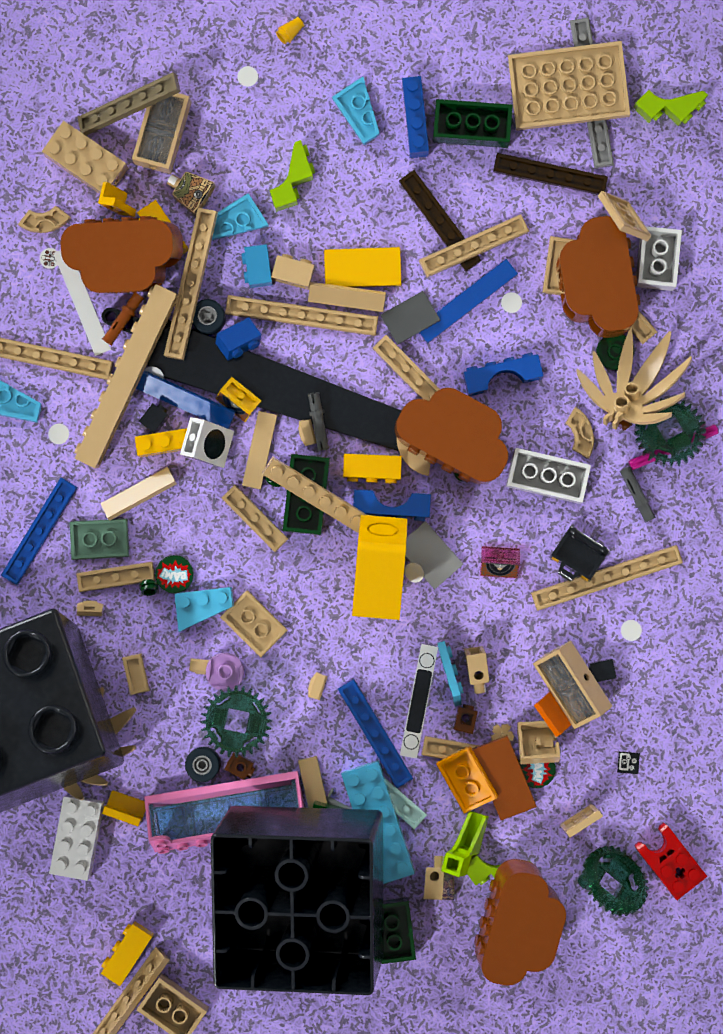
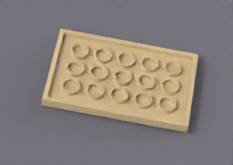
[508,41,630,131]

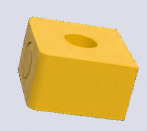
[352,515,407,620]

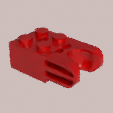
[634,823,708,900]

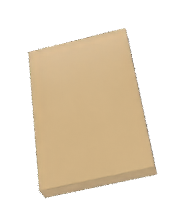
[598,191,651,241]
[542,236,574,295]
[220,590,288,657]
[560,804,603,838]

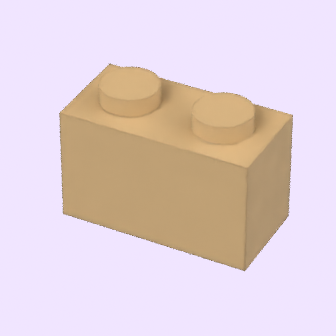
[271,254,315,290]

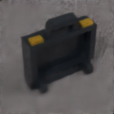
[551,526,610,582]

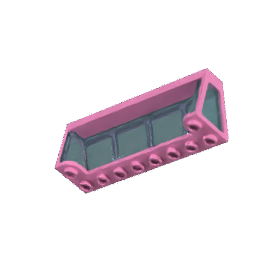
[144,771,304,854]

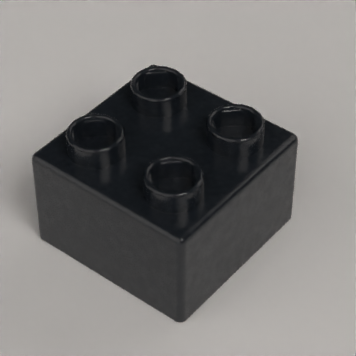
[0,609,124,813]
[211,806,384,995]

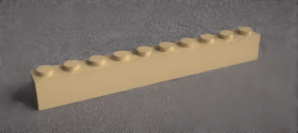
[74,284,179,468]

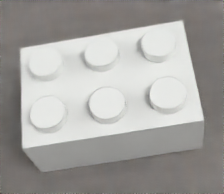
[636,226,682,291]

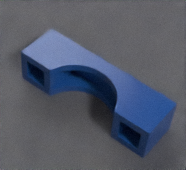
[402,76,429,158]
[463,353,544,396]
[353,489,431,522]

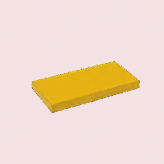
[324,247,401,288]

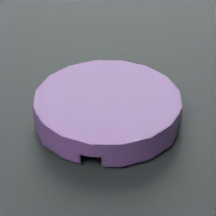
[205,653,244,691]

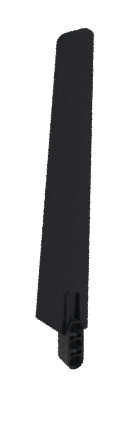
[101,308,402,451]

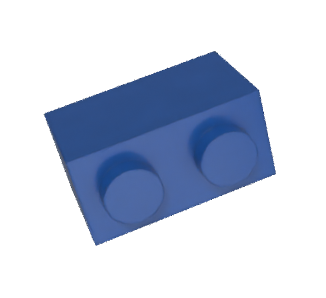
[215,317,262,360]

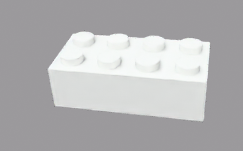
[505,448,591,504]
[49,794,105,881]

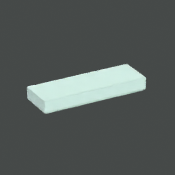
[385,778,427,830]

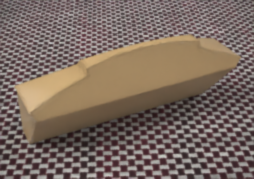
[298,419,316,446]
[76,601,103,616]
[189,658,209,675]
[308,672,328,700]

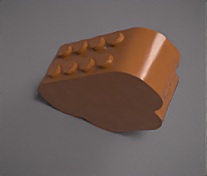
[60,216,183,294]
[556,216,640,338]
[395,388,508,484]
[474,859,566,986]

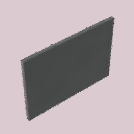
[380,291,441,345]

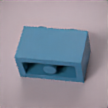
[241,244,273,288]

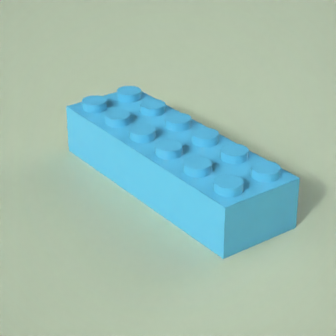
[341,760,415,884]

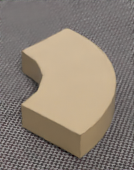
[18,206,71,233]
[565,407,594,459]
[397,439,431,476]

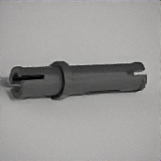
[307,392,329,451]
[619,466,656,523]

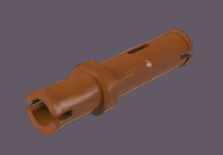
[102,292,144,346]

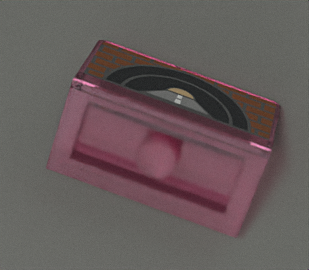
[480,546,520,578]

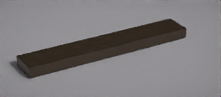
[493,153,608,195]
[399,170,481,272]

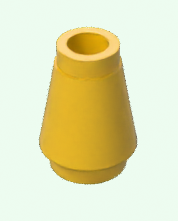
[276,17,304,44]

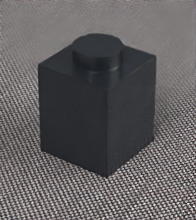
[139,403,170,433]
[588,659,617,682]

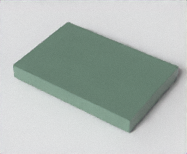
[70,519,129,560]

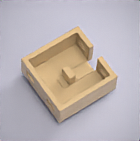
[517,721,560,764]

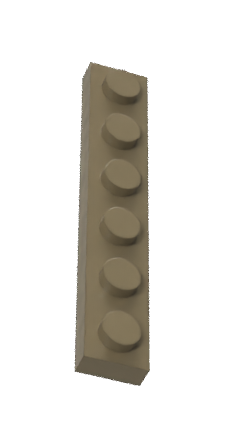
[77,72,181,136]

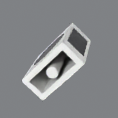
[180,417,234,468]

